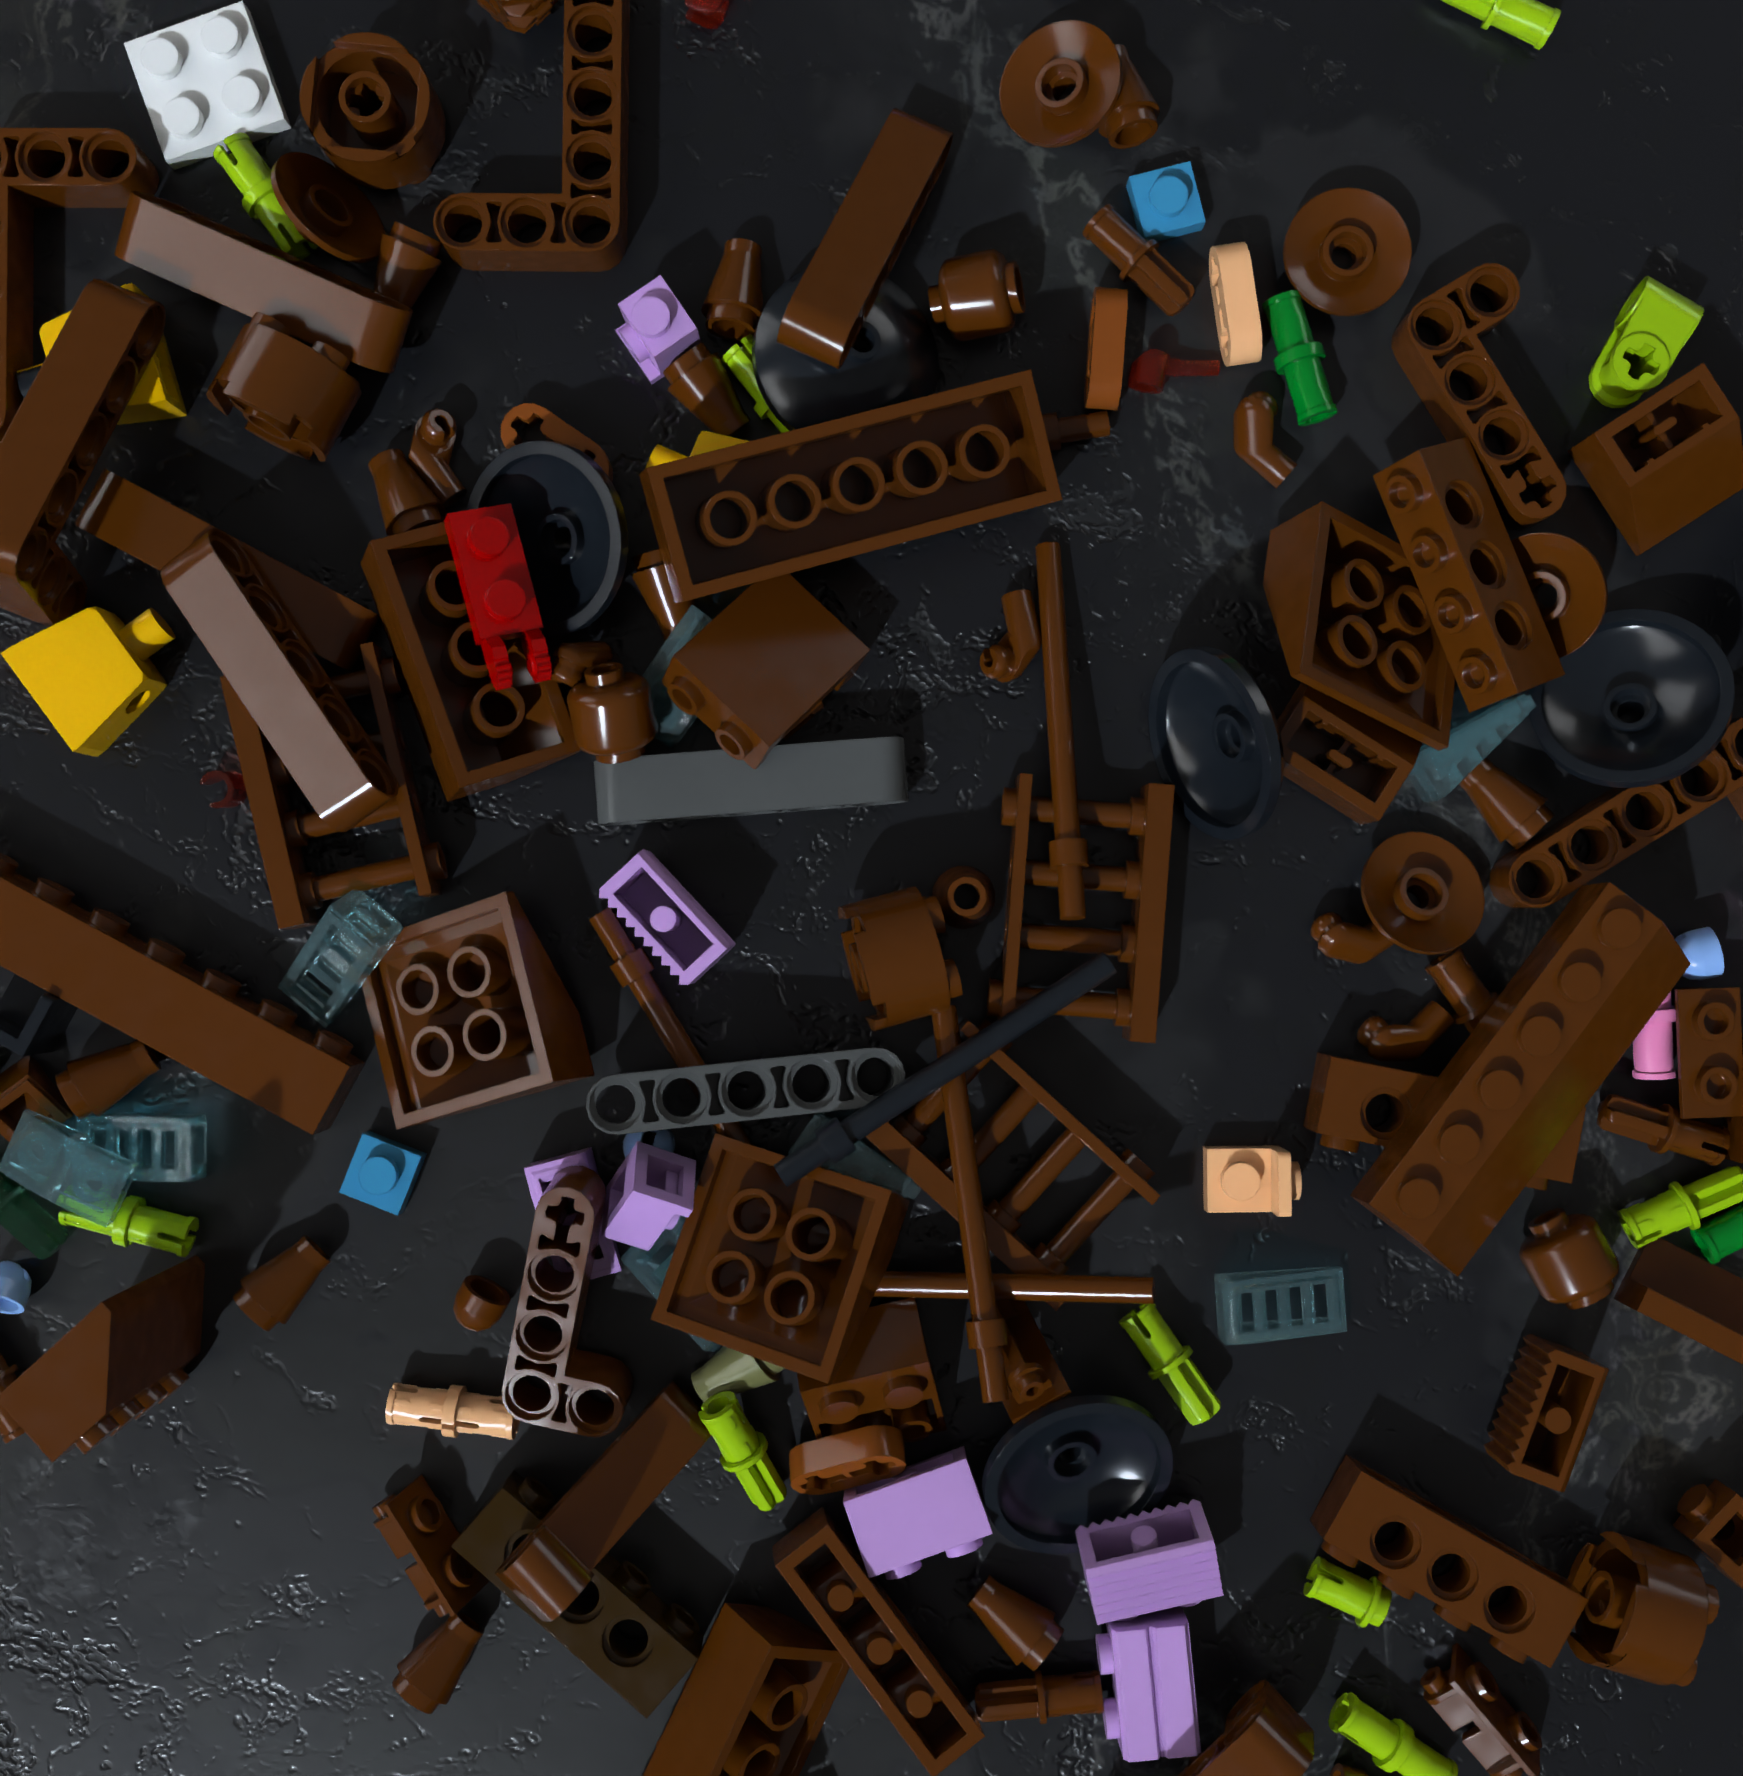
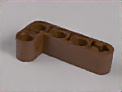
[1391,263,1567,531]
[502,1166,633,1437]
[495,1380,711,1622]
[1178,1679,1314,1776]

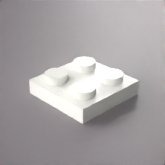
[124,1,291,170]

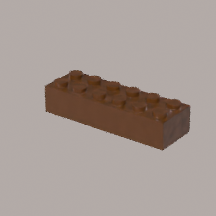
[639,369,1062,603]

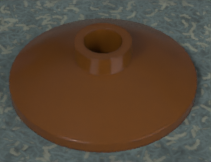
[999,20,1123,148]
[271,152,385,263]
[1283,187,1412,316]
[1511,532,1608,658]
[1361,832,1485,955]

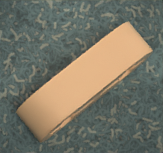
[1209,242,1263,367]

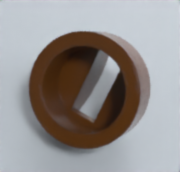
[453,1275,511,1332]

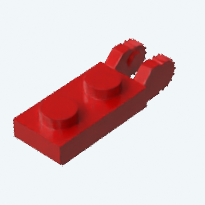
[444,503,552,690]

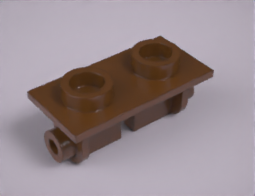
[1674,987,1743,1119]
[996,1300,1072,1424]
[372,1475,489,1618]
[1420,1643,1542,1776]

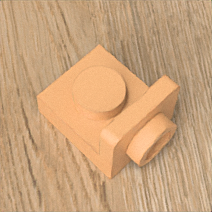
[1203,1145,1302,1217]

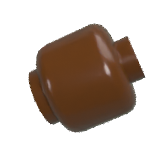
[928,249,1026,341]
[567,662,658,764]
[1519,1208,1619,1310]

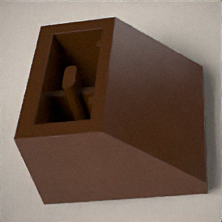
[1568,362,1743,556]
[1277,682,1422,825]
[797,1298,947,1443]

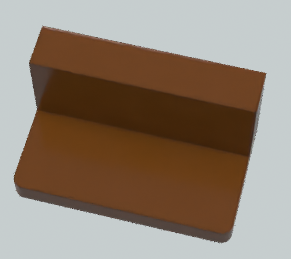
[1614,1238,1743,1365]

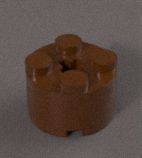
[299,32,446,189]
[206,312,362,462]
[838,886,962,1031]
[1567,1531,1720,1687]

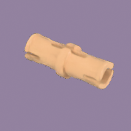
[385,1382,520,1440]

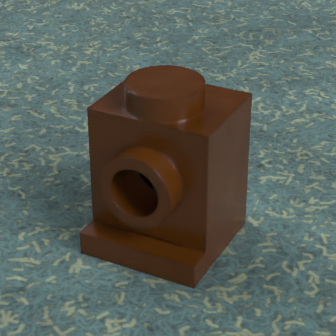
[1672,1479,1743,1589]

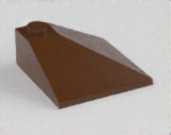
[1263,501,1455,751]
[352,891,595,1130]
[650,1133,910,1384]

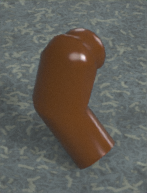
[1233,391,1297,488]
[551,641,621,687]
[1310,912,1394,964]
[1357,1000,1455,1061]

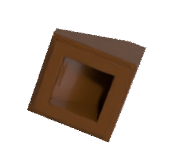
[0,1056,73,1153]

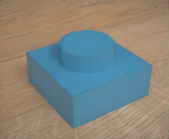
[1126,161,1206,242]
[339,1131,427,1216]

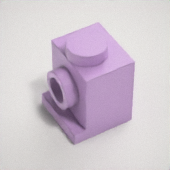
[615,275,701,384]
[601,1141,696,1251]

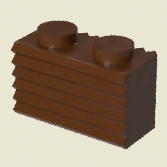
[1484,1334,1609,1492]

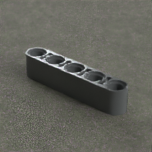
[593,737,909,826]
[586,1048,905,1135]

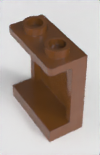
[662,574,870,769]

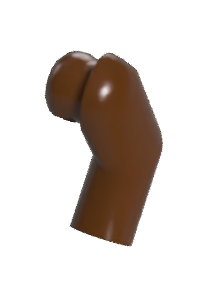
[408,408,467,509]
[980,589,1042,683]

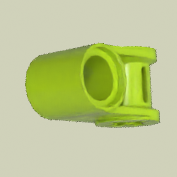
[1588,276,1704,408]

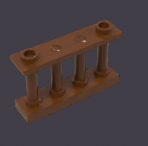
[220,642,448,929]
[986,773,1175,1043]
[866,1018,1161,1311]

